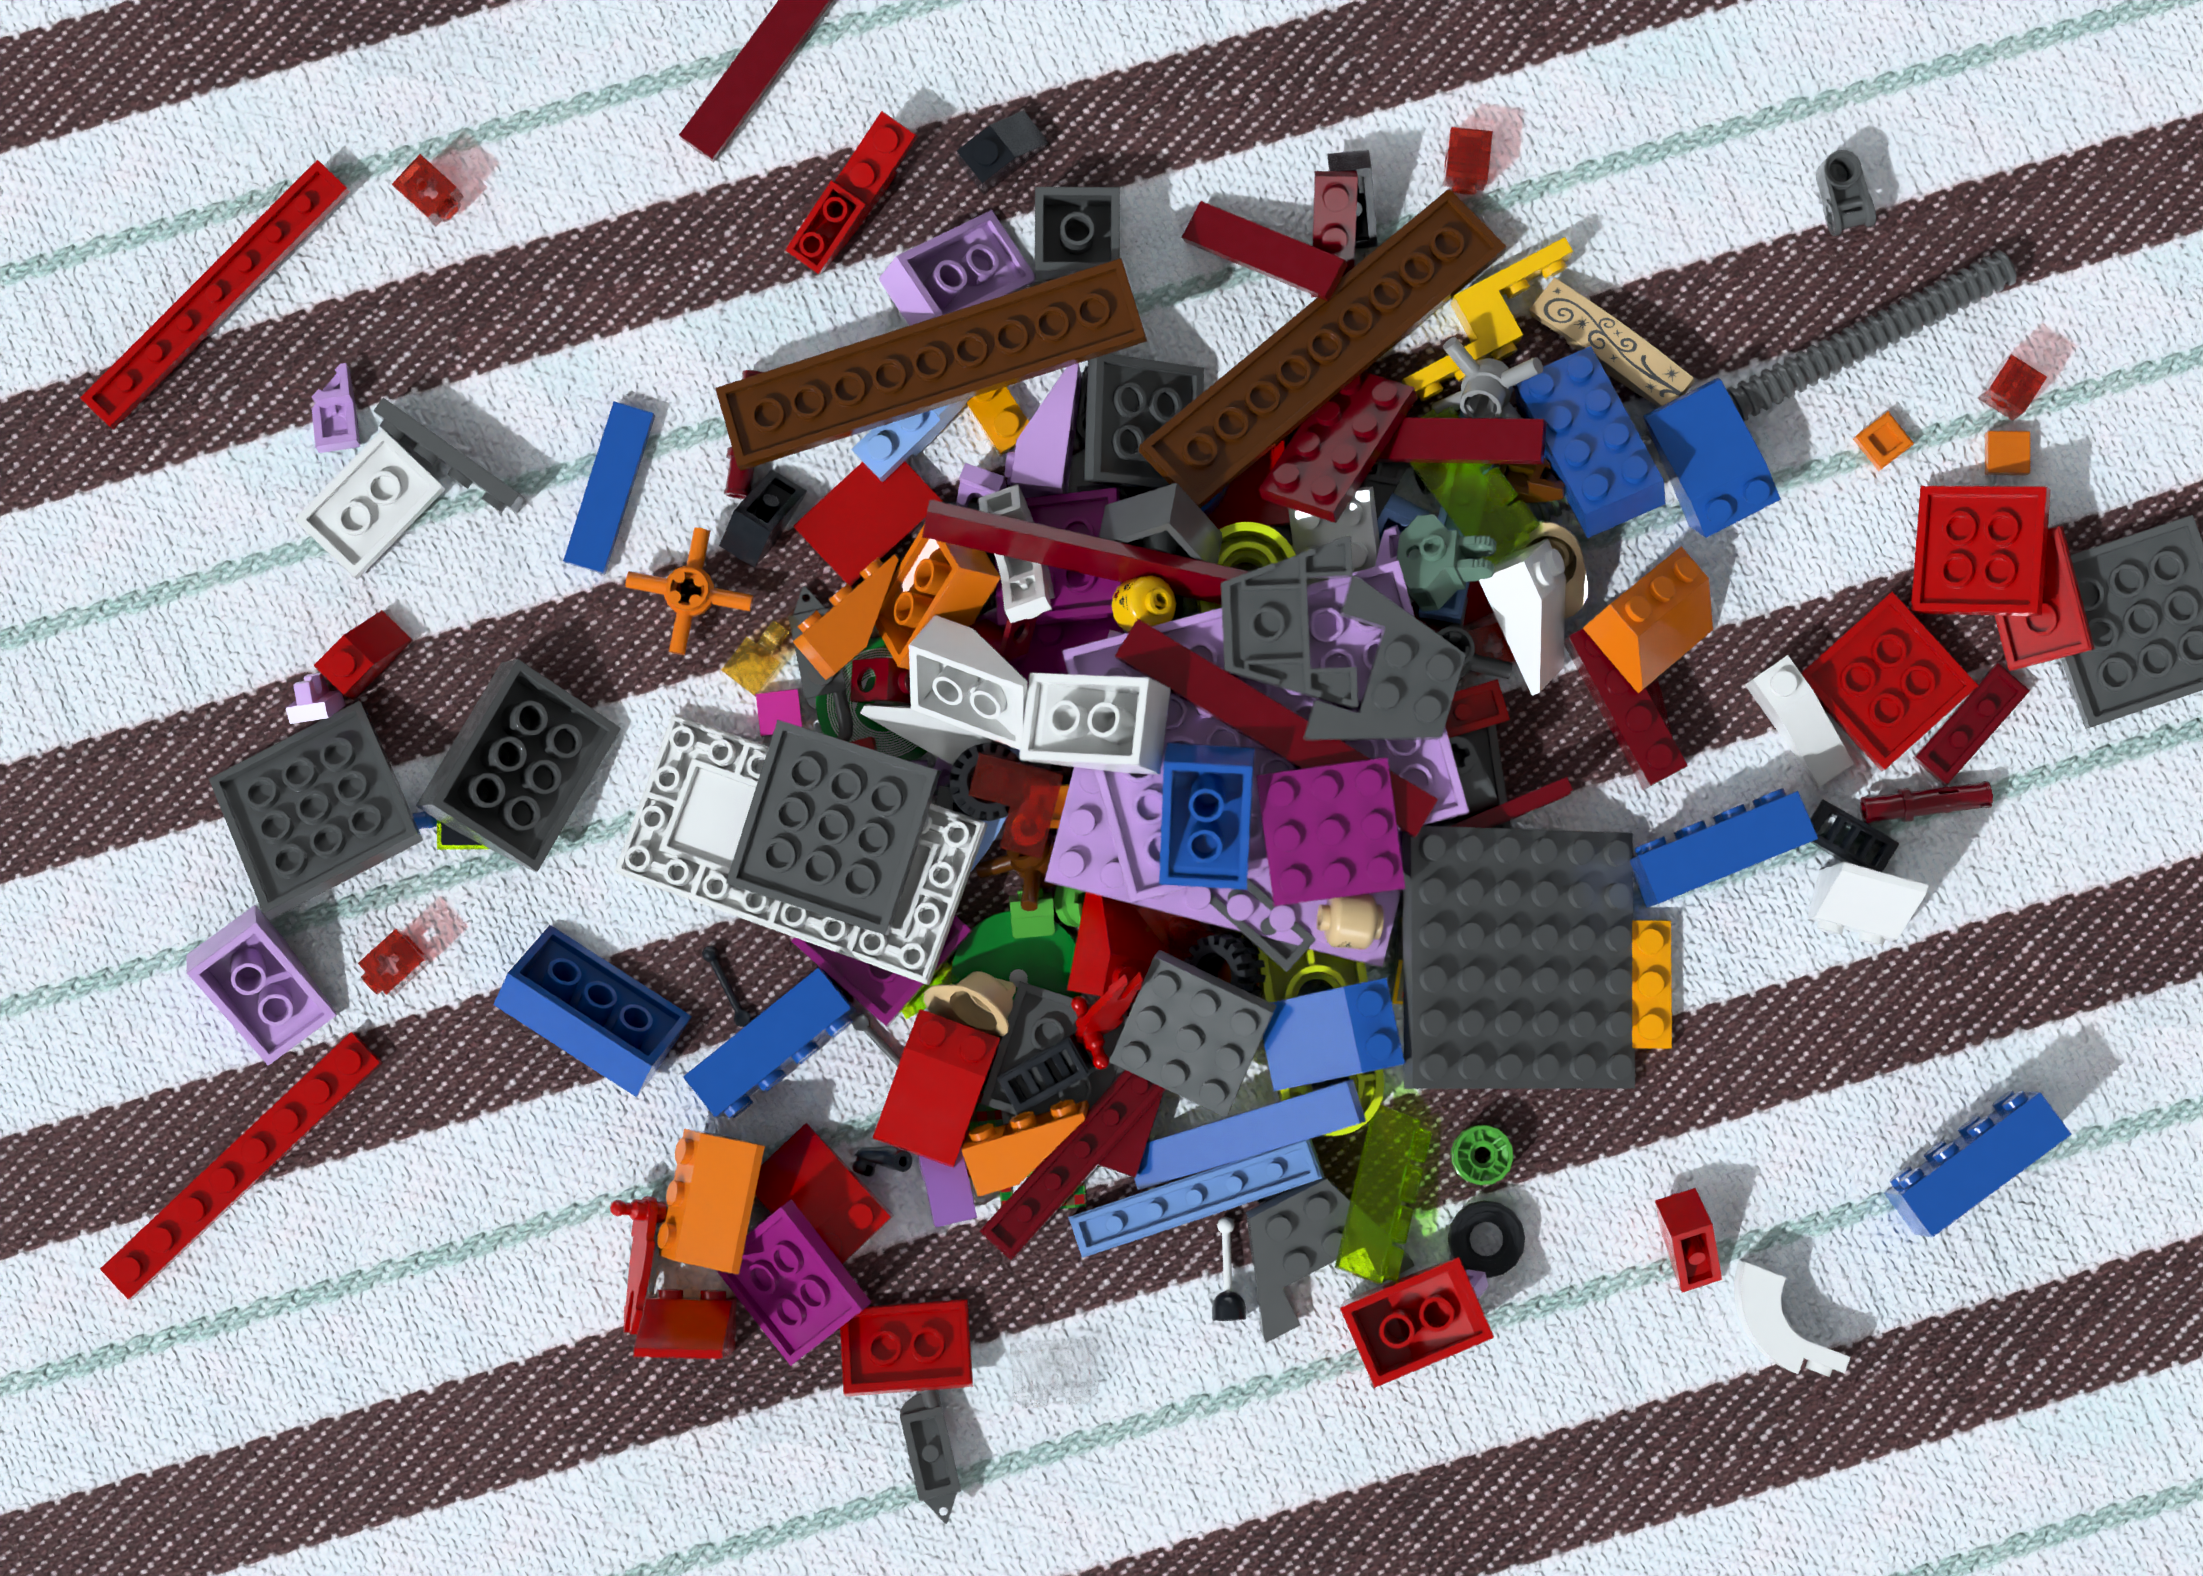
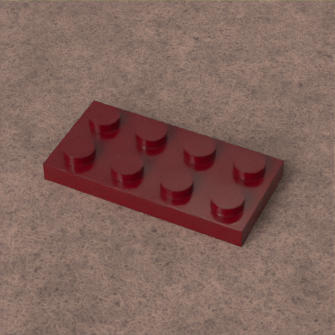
[1259,372,1417,523]

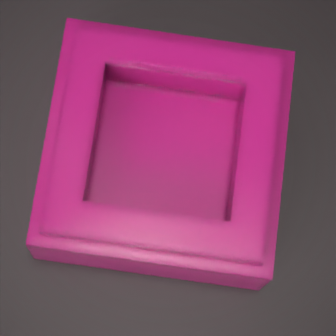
[756,689,803,737]

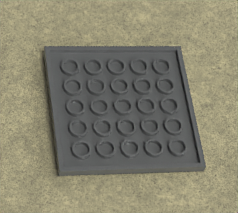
[1402,826,1635,1089]

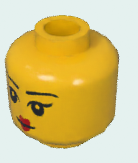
[1111,575,1176,632]

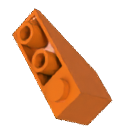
[793,555,899,680]
[961,1099,1089,1197]

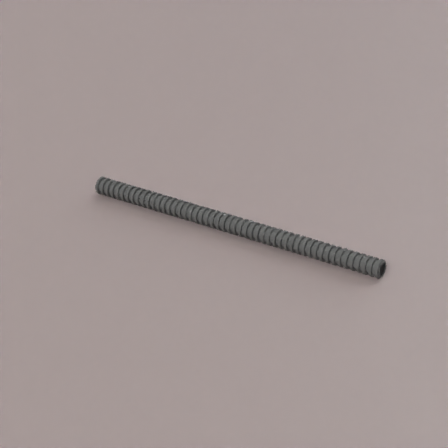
[1474,250,2016,559]

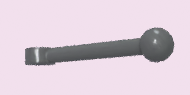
[852,1014,901,1067]

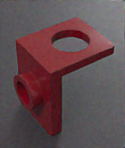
[968,616,1038,662]
[850,657,911,705]

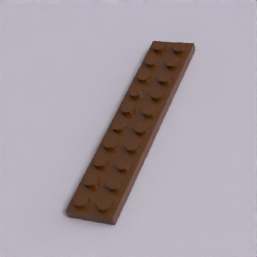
[1138,189,1507,508]
[715,258,1147,471]

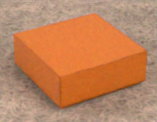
[1853,411,1914,472]
[1985,431,2030,476]

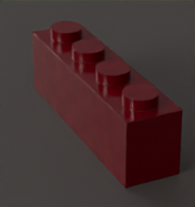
[1564,628,1688,790]

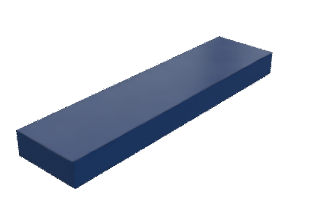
[563,401,655,575]

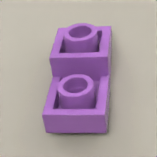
[918,1148,977,1228]

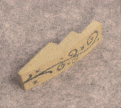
[1529,277,1695,407]

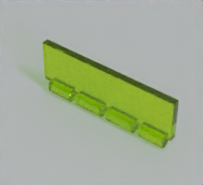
[1410,406,1540,566]
[1334,1104,1432,1284]

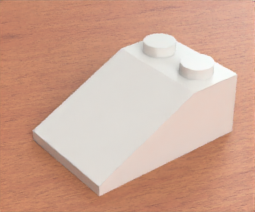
[1479,539,1566,695]
[909,615,1027,750]
[1019,673,1170,775]
[1807,862,1929,946]

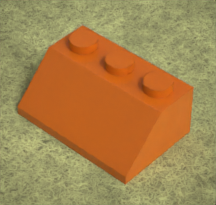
[875,524,1001,670]
[1583,546,1713,693]
[657,1129,765,1275]

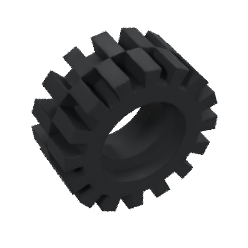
[949,743,1027,821]
[1184,933,1266,996]

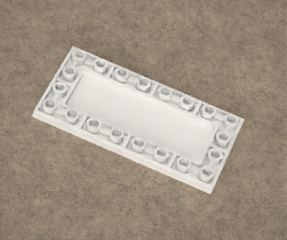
[614,713,988,985]

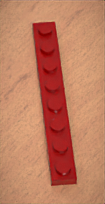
[80,159,350,430]
[100,1032,383,1300]

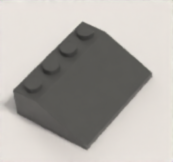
[416,659,621,872]

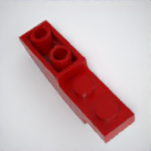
[785,111,918,275]

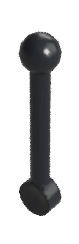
[702,946,751,1027]

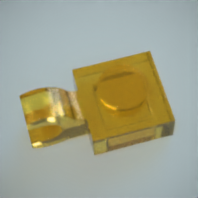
[721,620,790,696]

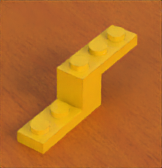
[1402,237,1573,401]

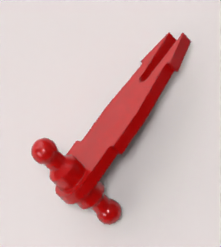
[1071,971,1143,1069]
[610,1196,668,1335]

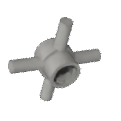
[1432,337,1543,419]

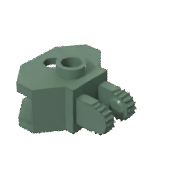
[1396,514,1496,611]

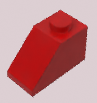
[313,610,413,700]
[1655,1188,1722,1293]

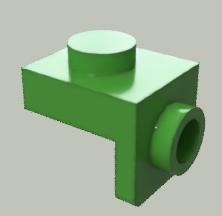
[1009,887,1055,938]

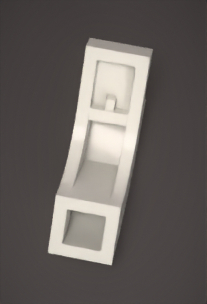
[978,484,1055,623]
[1734,1261,1850,1377]

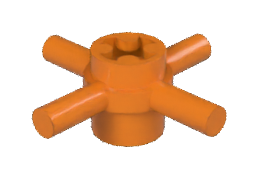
[625,527,754,655]

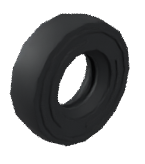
[1447,1200,1525,1278]

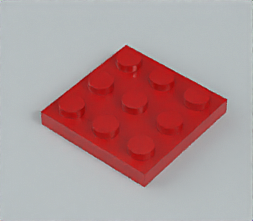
[1911,486,2051,616]
[1801,592,1978,772]

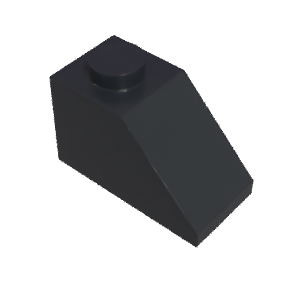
[956,110,1050,195]
[1327,150,1378,249]
[719,469,807,568]

